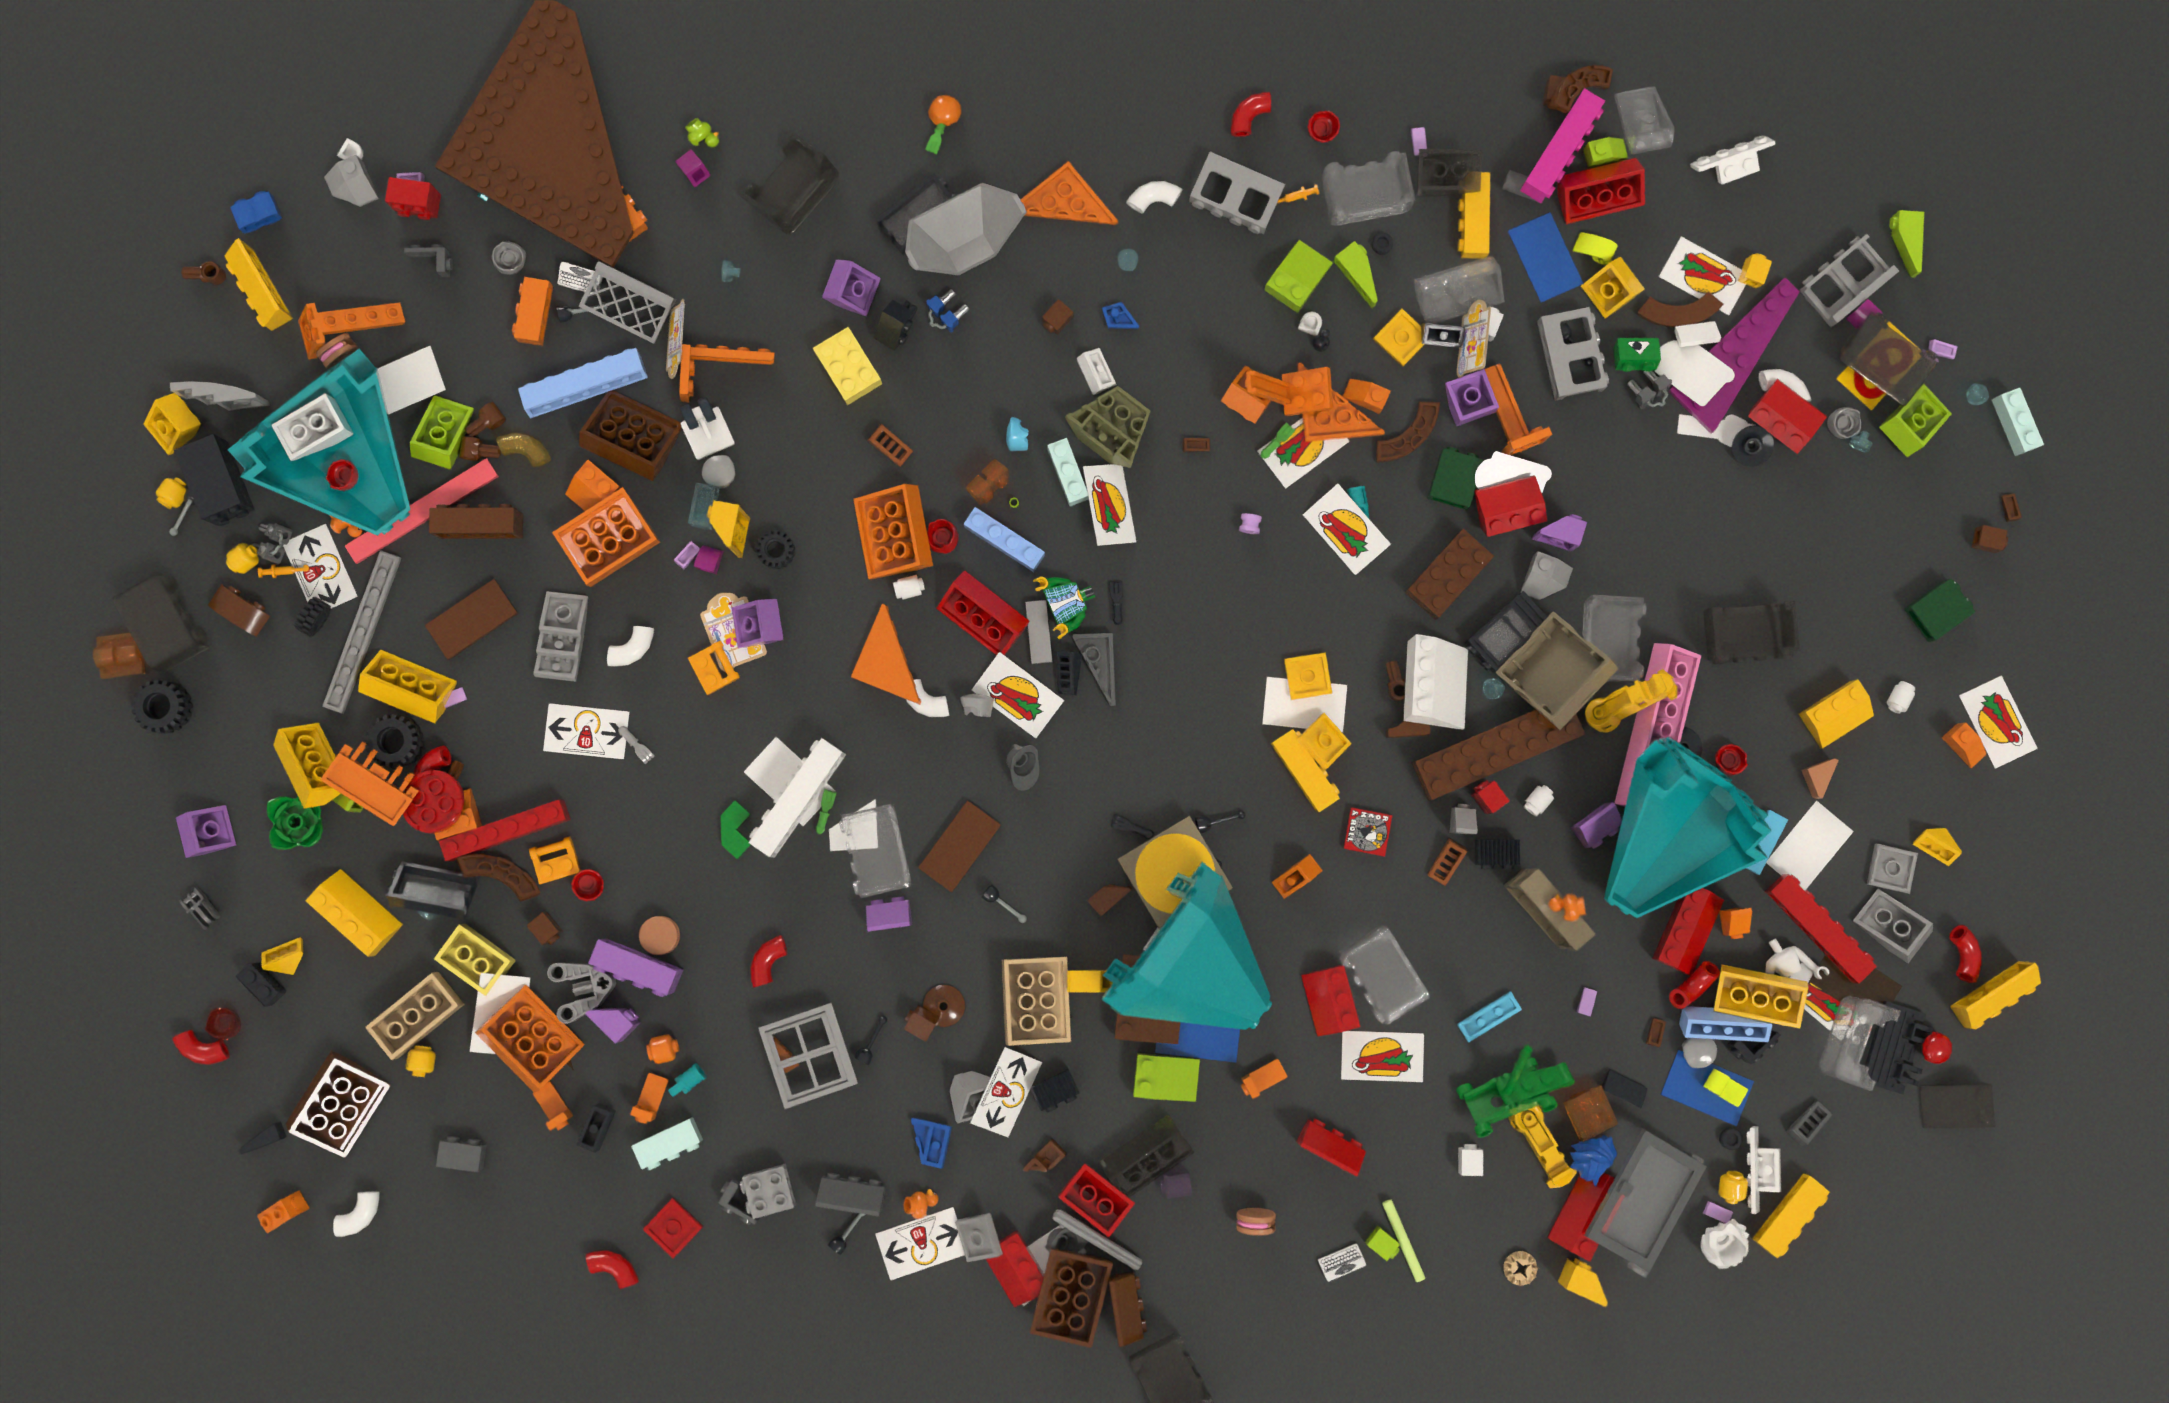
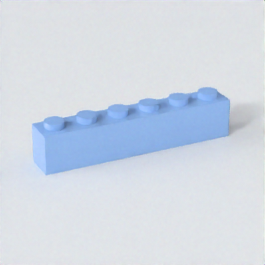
[518,348,648,418]

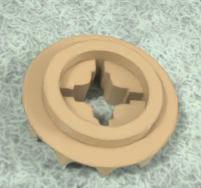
[1504,1251,1538,1286]

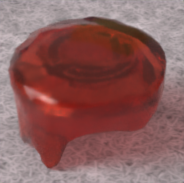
[205,1007,241,1040]

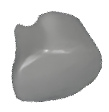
[492,241,526,275]
[1827,407,1861,439]
[702,455,735,489]
[960,694,994,717]
[1682,1038,1717,1068]

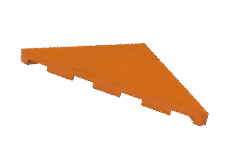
[1020,161,1118,225]
[1297,363,1385,442]
[851,604,921,705]

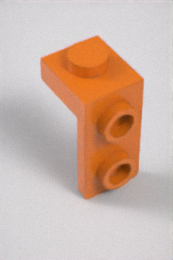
[1240,1059,1287,1099]
[630,1073,669,1124]
[533,1082,573,1131]
[257,1190,309,1233]

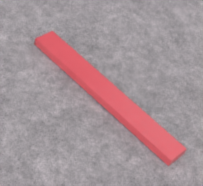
[345,458,499,564]

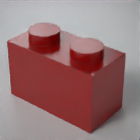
[1471,780,1510,815]

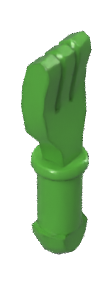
[925,123,946,154]
[1261,422,1296,459]
[816,789,837,834]

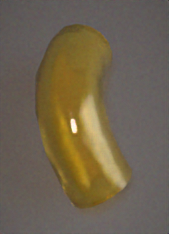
[496,433,551,467]

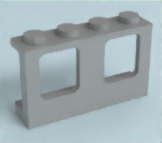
[1189,152,1285,234]
[1799,234,1899,327]
[1537,307,1609,401]

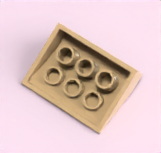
[1002,957,1071,1046]

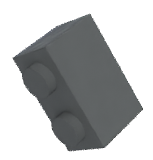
[436,1136,487,1172]

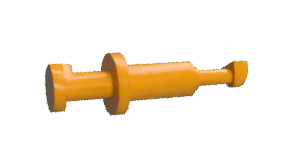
[1276,184,1319,205]
[258,564,309,578]

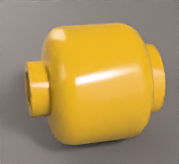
[155,477,186,509]
[226,543,259,574]
[406,1046,436,1077]
[1718,1171,1748,1204]

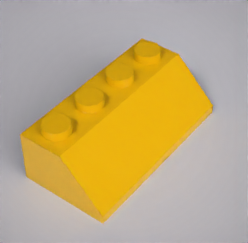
[225,238,293,331]
[707,501,750,558]
[358,650,457,723]
[273,723,341,809]
[306,869,403,957]
[1950,961,2041,1030]
[1714,965,1808,1028]

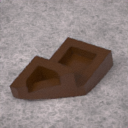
[1023,1139,1067,1172]

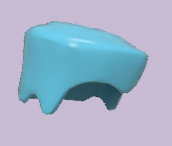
[1006,417,1029,451]

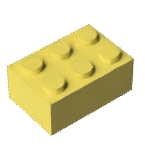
[813,327,882,405]
[434,924,516,996]

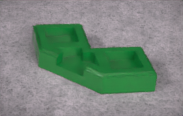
[721,800,751,859]

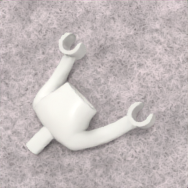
[1765,938,1829,979]

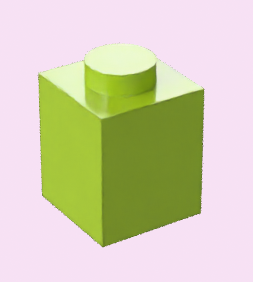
[1365,1225,1400,1261]

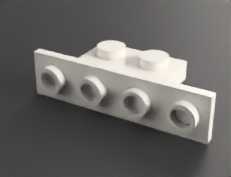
[1690,136,1775,184]
[1747,1126,1781,1214]

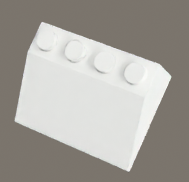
[1404,634,1468,730]

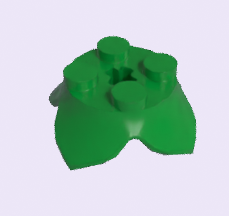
[267,796,323,850]

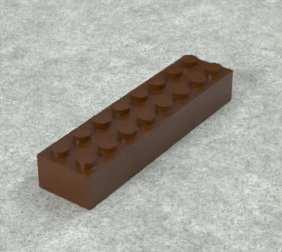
[1412,710,1585,801]

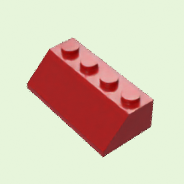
[1557,158,1645,224]
[936,571,1030,656]
[1652,888,1724,976]
[1547,1173,1624,1262]

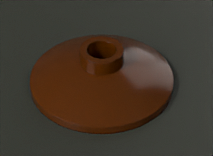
[923,985,965,1027]

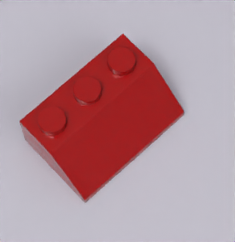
[1748,378,1827,454]
[1475,475,1547,537]
[1301,965,1360,1037]
[1296,1118,1366,1177]
[1058,1163,1135,1237]
[986,1230,1044,1307]

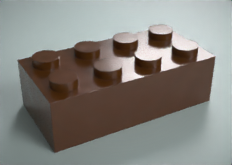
[429,504,523,539]
[1405,529,1494,620]

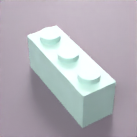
[1992,388,2044,456]
[1047,438,1089,507]
[632,1117,703,1170]

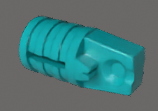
[1347,486,1369,518]
[668,1063,707,1097]

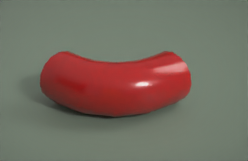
[1231,92,1271,137]
[413,745,451,777]
[1949,925,1982,983]
[750,935,788,988]
[1669,961,1720,1009]
[172,1030,230,1065]
[586,1250,639,1289]

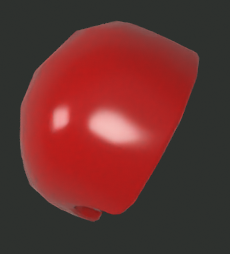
[1308,111,1340,143]
[326,459,359,491]
[1715,744,1748,776]
[572,869,604,901]
[1922,1032,1952,1064]

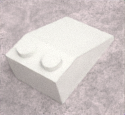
[272,393,354,461]

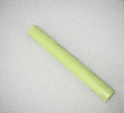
[1382,1199,1425,1282]

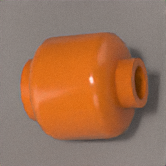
[647,1034,679,1064]

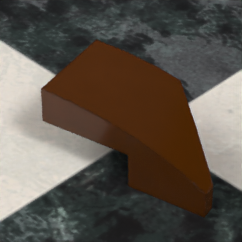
[1087,884,1133,916]

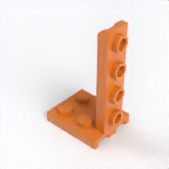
[298,303,405,359]
[679,344,775,402]
[1485,363,1552,455]
[1245,367,1333,416]

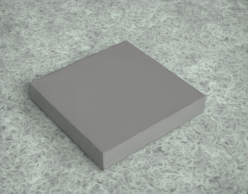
[1867,844,1918,894]
[955,1213,1003,1262]

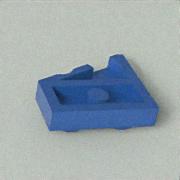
[911,1117,952,1169]

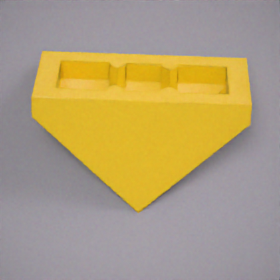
[1913,828,1962,866]
[261,937,303,975]

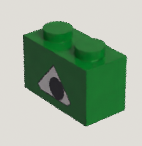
[1613,338,1661,372]

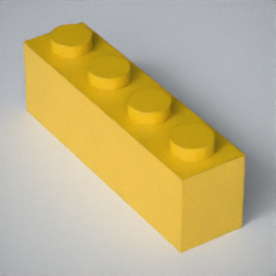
[1458,172,1490,259]
[1271,729,1340,813]
[1752,1173,1830,1258]

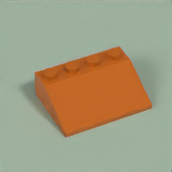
[853,484,933,579]
[552,487,660,587]
[475,985,585,1092]

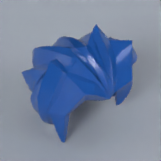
[1570,1134,1617,1187]

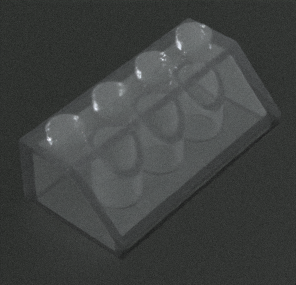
[1414,256,1504,323]

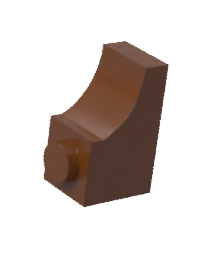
[1385,719,1430,738]

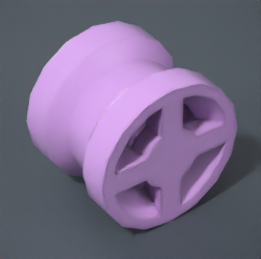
[1239,514,1262,534]

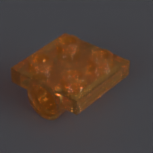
[965,459,1009,505]
[93,632,146,679]
[1563,1085,1618,1142]

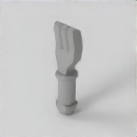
[618,726,655,764]

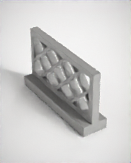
[579,261,677,344]

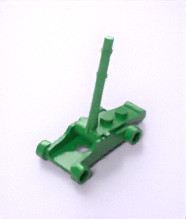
[1456,1045,1575,1138]

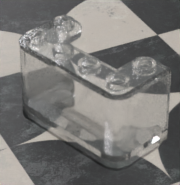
[1321,151,1415,225]
[1583,595,1646,684]
[839,804,912,898]
[1339,925,1431,1025]
[1819,996,1900,1091]

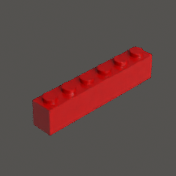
[439,799,571,861]
[1765,874,1877,984]

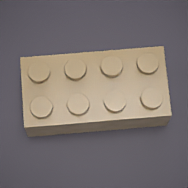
[365,972,465,1060]

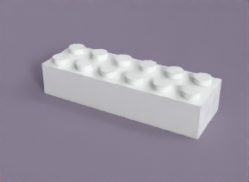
[749,738,846,858]

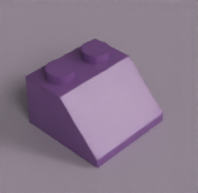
[822,260,881,316]
[1445,369,1499,426]
[1532,514,1587,551]
[732,599,783,648]
[1571,802,1622,849]
[176,805,236,858]
[866,896,912,931]
[585,1008,641,1044]

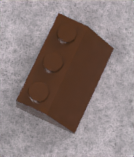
[1109,1271,1147,1347]

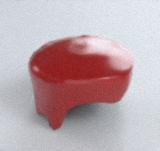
[927,519,959,554]

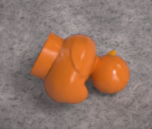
[330,516,362,537]
[1549,894,1586,922]
[903,1189,939,1219]

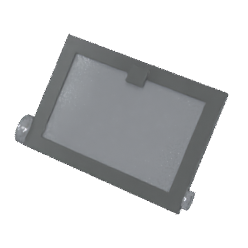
[1584,1129,1707,1278]

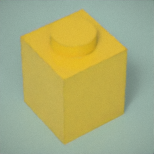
[1738,254,1772,289]

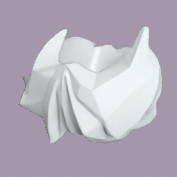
[1700,1219,1749,1269]

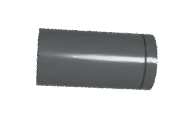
[1502,170,1539,203]

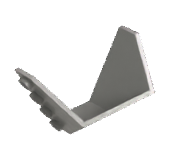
[905,183,1027,275]

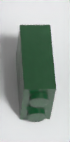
[1427,447,1483,510]
[1904,578,1976,643]

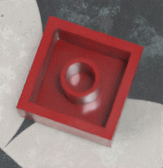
[385,177,441,220]

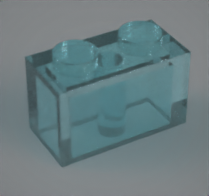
[688,483,720,531]

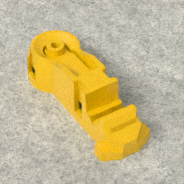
[1585,669,1678,733]
[1508,1105,1577,1188]

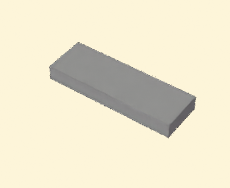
[1026,600,1052,664]

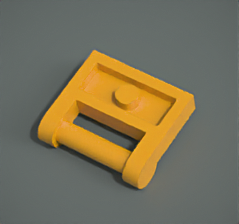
[688,641,740,695]
[529,836,581,884]

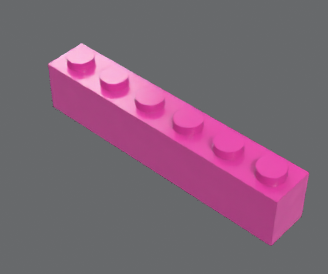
[1520,88,1605,203]

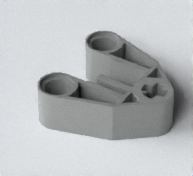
[547,963,616,1023]

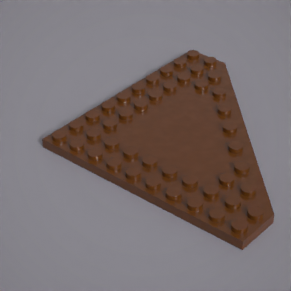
[435,0,634,268]

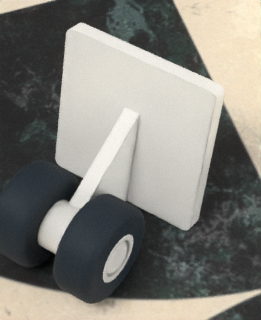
[680,397,735,460]

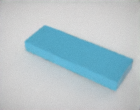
[1746,810,1788,875]
[1457,991,1522,1042]

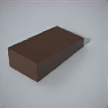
[1183,438,1210,452]
[2001,493,2022,522]
[1646,1018,1666,1048]

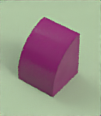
[675,149,711,187]
[1846,299,1883,333]
[694,545,724,575]

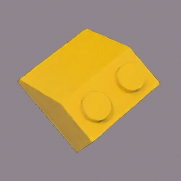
[1581,256,1645,318]
[143,393,201,455]
[1558,1258,1607,1307]

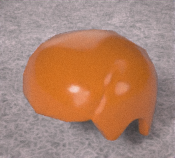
[928,95,961,126]

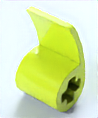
[1573,232,1618,265]
[1703,1068,1748,1107]

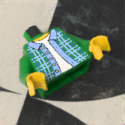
[1033,577,1095,639]

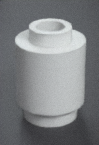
[893,575,925,599]
[1887,681,1915,714]
[1523,785,1554,817]

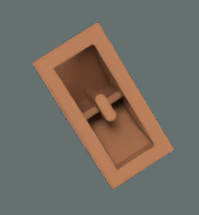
[1801,759,1839,799]

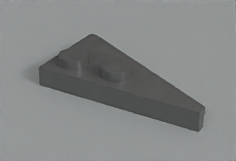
[1073,633,1116,706]

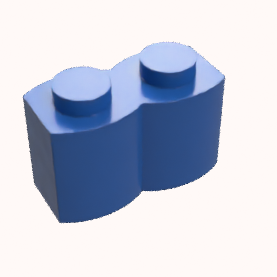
[230,191,282,234]

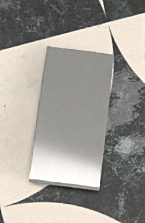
[170,381,270,411]
[533,591,588,682]

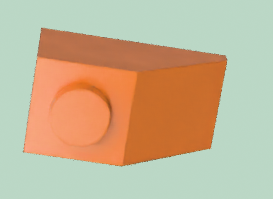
[1342,379,1391,414]
[1942,722,1986,768]
[1271,854,1323,899]
[1719,907,1752,939]

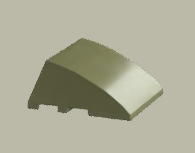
[1065,386,1150,468]

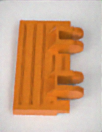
[320,742,418,826]

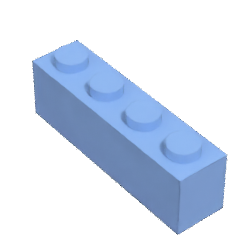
[964,507,1045,572]
[1679,1006,1772,1042]

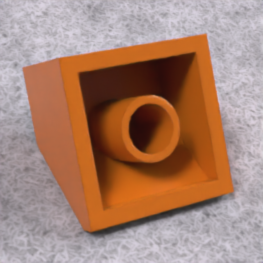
[1221,366,1271,423]
[565,460,621,511]
[434,788,482,841]

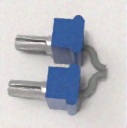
[926,289,969,332]

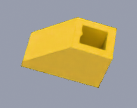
[1067,970,1113,992]

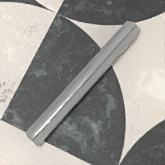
[1053,1209,1142,1270]

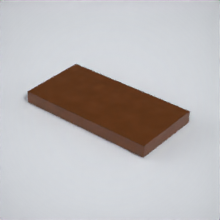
[425,579,519,660]
[918,800,1001,893]

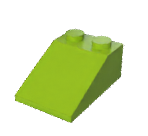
[1264,240,1333,313]
[1879,384,1952,457]
[410,395,474,470]
[1133,1053,1200,1102]

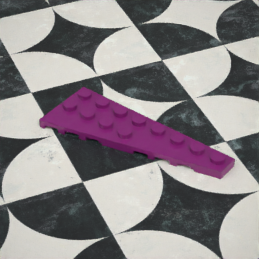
[1668,278,1800,434]

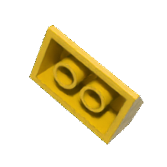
[1799,679,1874,749]

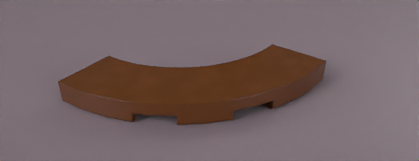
[1549,65,1613,113]
[1636,291,1724,328]
[1376,402,1440,462]
[456,854,541,902]

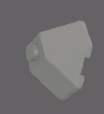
[325,155,379,207]
[1520,551,1573,600]
[950,1071,991,1123]

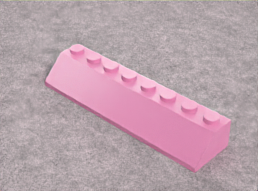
[1614,643,1702,807]

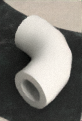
[1126,181,1183,213]
[1759,369,1811,402]
[607,626,654,667]
[906,679,950,717]
[333,1191,380,1237]

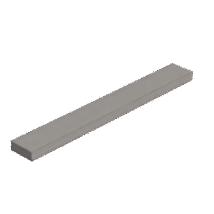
[322,550,402,714]

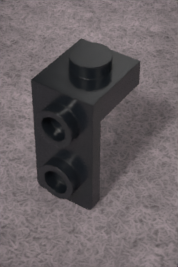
[1728,1031,1781,1064]

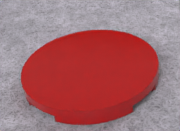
[403,770,464,833]

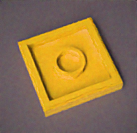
[1373,309,1425,367]
[1284,652,1332,700]
[1297,713,1352,770]

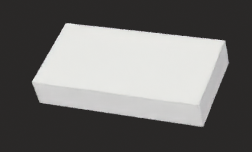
[1674,321,1721,347]

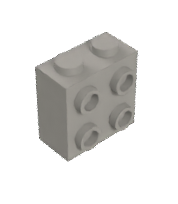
[740,1164,796,1219]

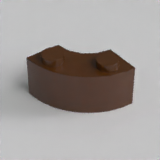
[208,584,270,637]

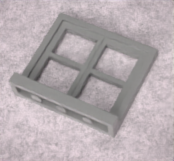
[759,1003,858,1109]

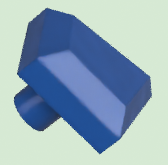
[1102,302,1139,329]

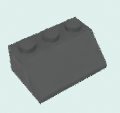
[815,1173,886,1216]

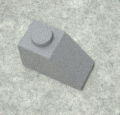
[1449,804,1477,835]

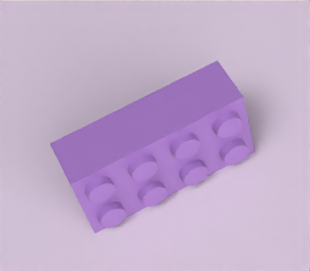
[589,938,684,997]

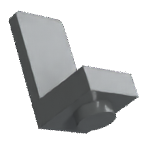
[404,245,453,277]
[719,1178,759,1225]

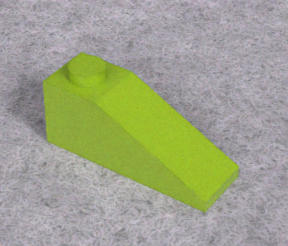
[1889,210,1924,277]
[1333,241,1378,308]

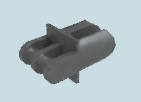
[179,887,221,930]

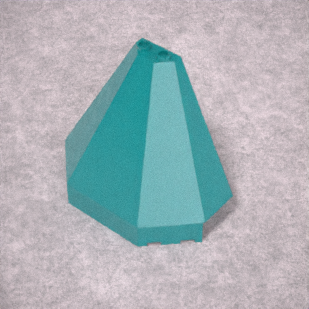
[228,349,411,536]
[1604,737,1772,918]
[1102,862,1272,1030]

